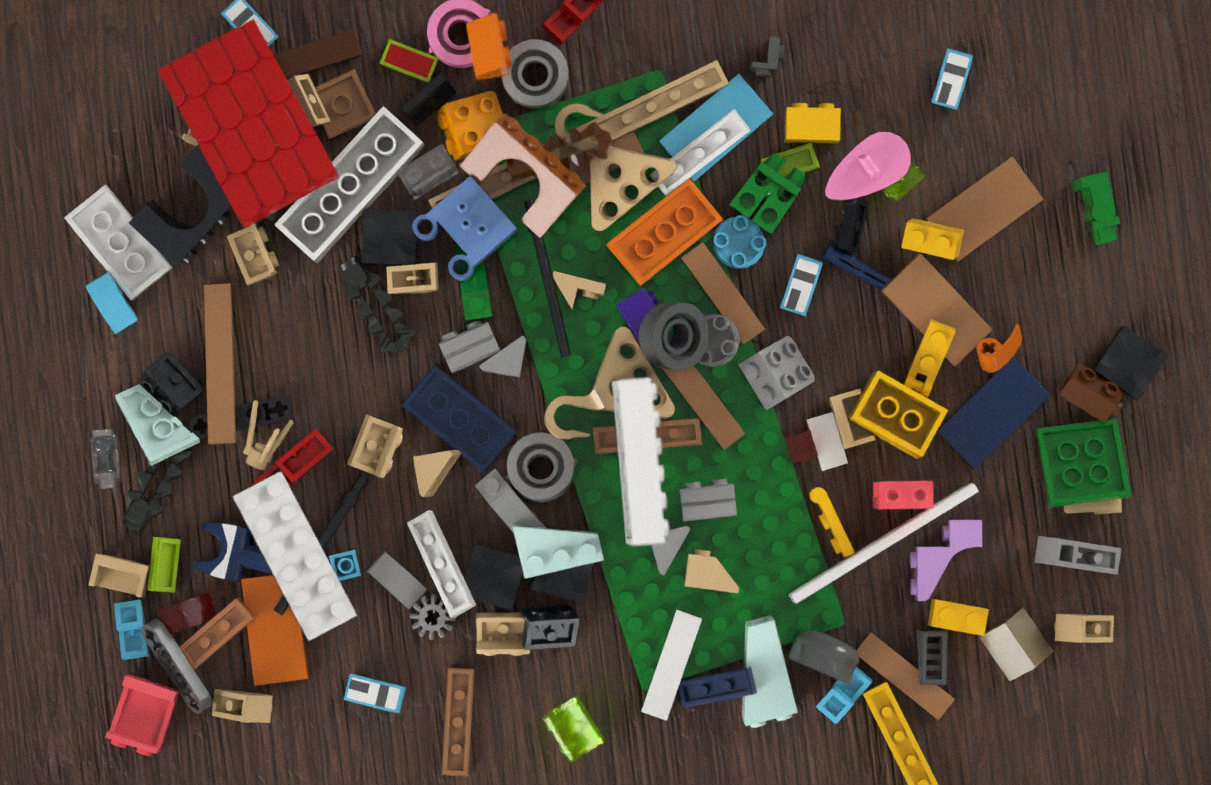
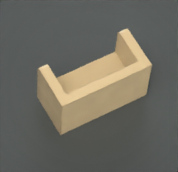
[828,388,876,449]
[89,553,150,598]

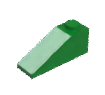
[455,243,493,322]

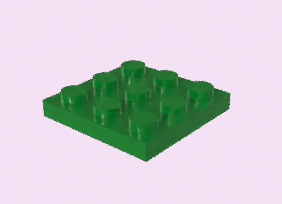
[1036,418,1131,508]

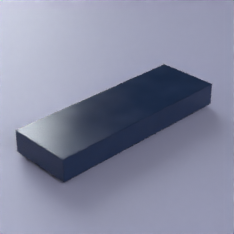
[678,667,757,708]

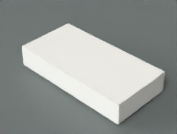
[806,412,848,471]

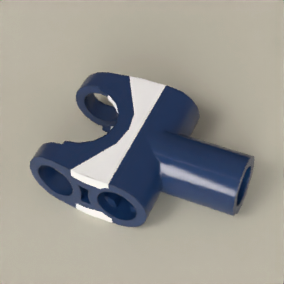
[192,522,272,582]

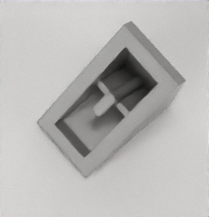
[479,336,527,378]
[651,526,691,575]

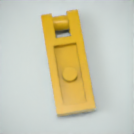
[903,319,956,397]
[809,487,855,557]

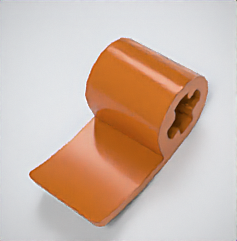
[976,324,1022,373]

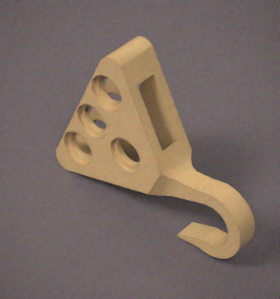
[555,104,677,231]
[544,327,675,440]

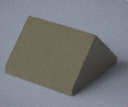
[979,607,1053,681]

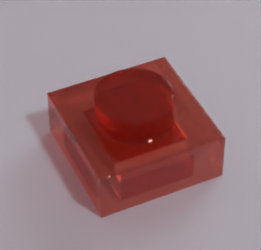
[784,430,818,464]

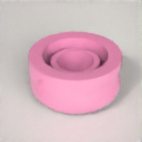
[427,0,490,68]

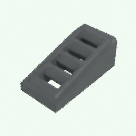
[917,629,948,685]

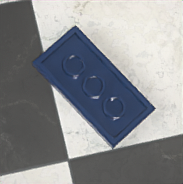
[937,357,1051,469]
[401,365,518,473]

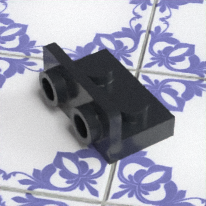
[140,351,204,417]
[520,604,580,650]

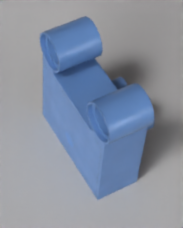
[413,176,517,281]

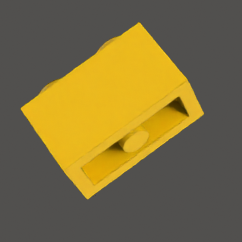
[785,103,841,144]
[901,218,964,260]
[927,599,989,636]

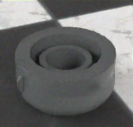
[639,301,709,371]
[788,630,859,685]

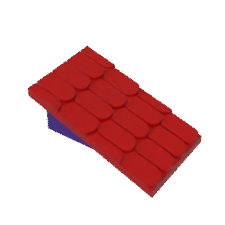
[158,19,339,228]

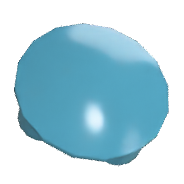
[712,215,766,269]

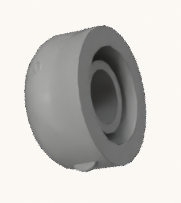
[502,39,568,109]
[505,432,577,503]

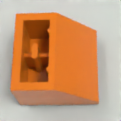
[466,13,512,80]

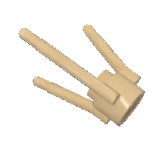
[243,400,293,470]

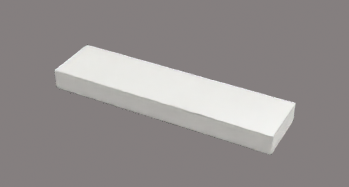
[650,109,751,196]
[407,510,476,618]
[641,609,702,721]

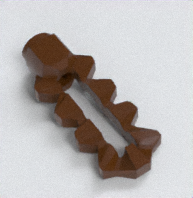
[507,121,613,180]

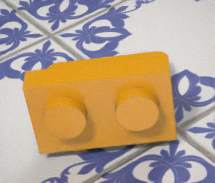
[437,91,503,161]

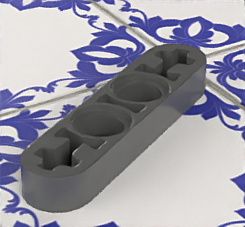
[141,619,212,714]

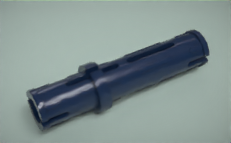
[823,244,893,290]

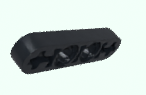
[189,397,293,438]

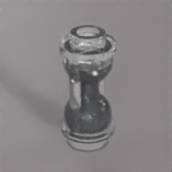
[90,429,121,489]

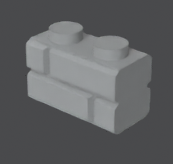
[438,319,501,374]
[679,479,737,521]

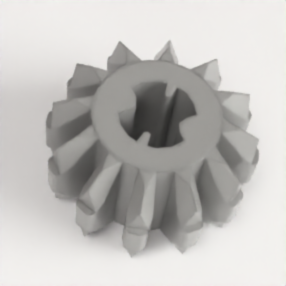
[410,594,456,640]

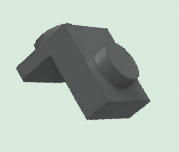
[750,37,784,77]

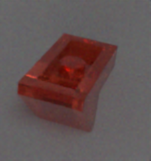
[158,593,217,634]

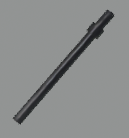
[524,199,571,358]
[274,474,369,616]

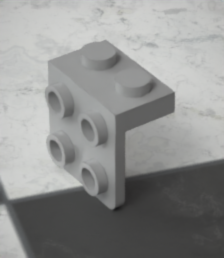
[739,336,815,410]

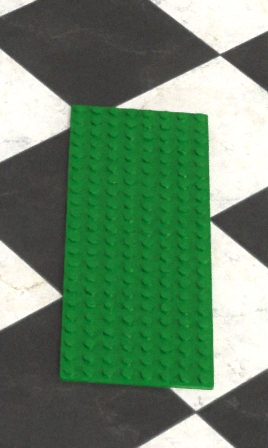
[492,70,845,691]

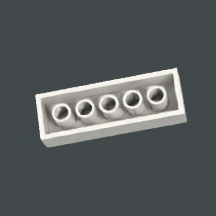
[275,106,425,263]
[612,378,669,546]
[233,472,357,641]

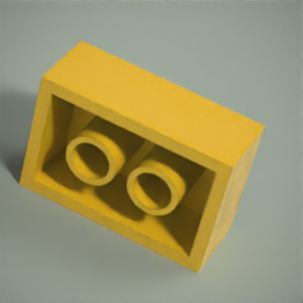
[848,371,948,459]

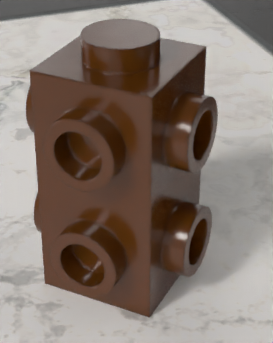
[1059,363,1124,423]

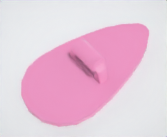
[825,132,911,200]

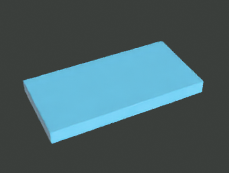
[658,74,773,182]

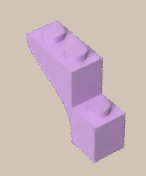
[910,520,982,601]

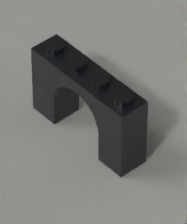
[129,145,232,267]

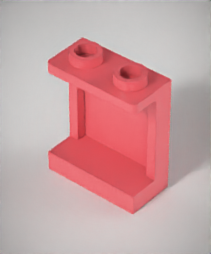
[872,481,934,509]
[105,674,179,756]

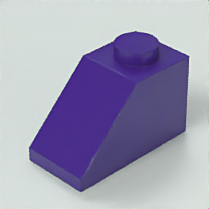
[616,288,659,344]

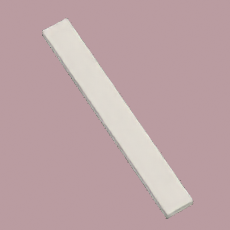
[788,483,979,604]

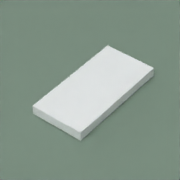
[64,184,174,301]

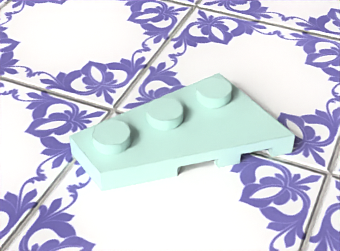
[115,384,200,466]
[512,525,604,578]

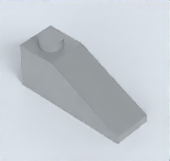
[475,469,546,533]
[1035,536,1122,575]

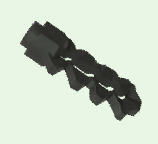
[339,256,415,354]
[122,448,194,534]

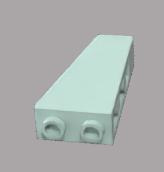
[742,615,798,728]

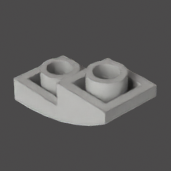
[366,551,427,609]

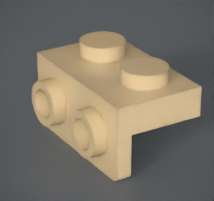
[227,223,279,286]
[347,414,403,478]
[476,613,530,656]

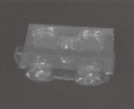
[397,145,459,200]

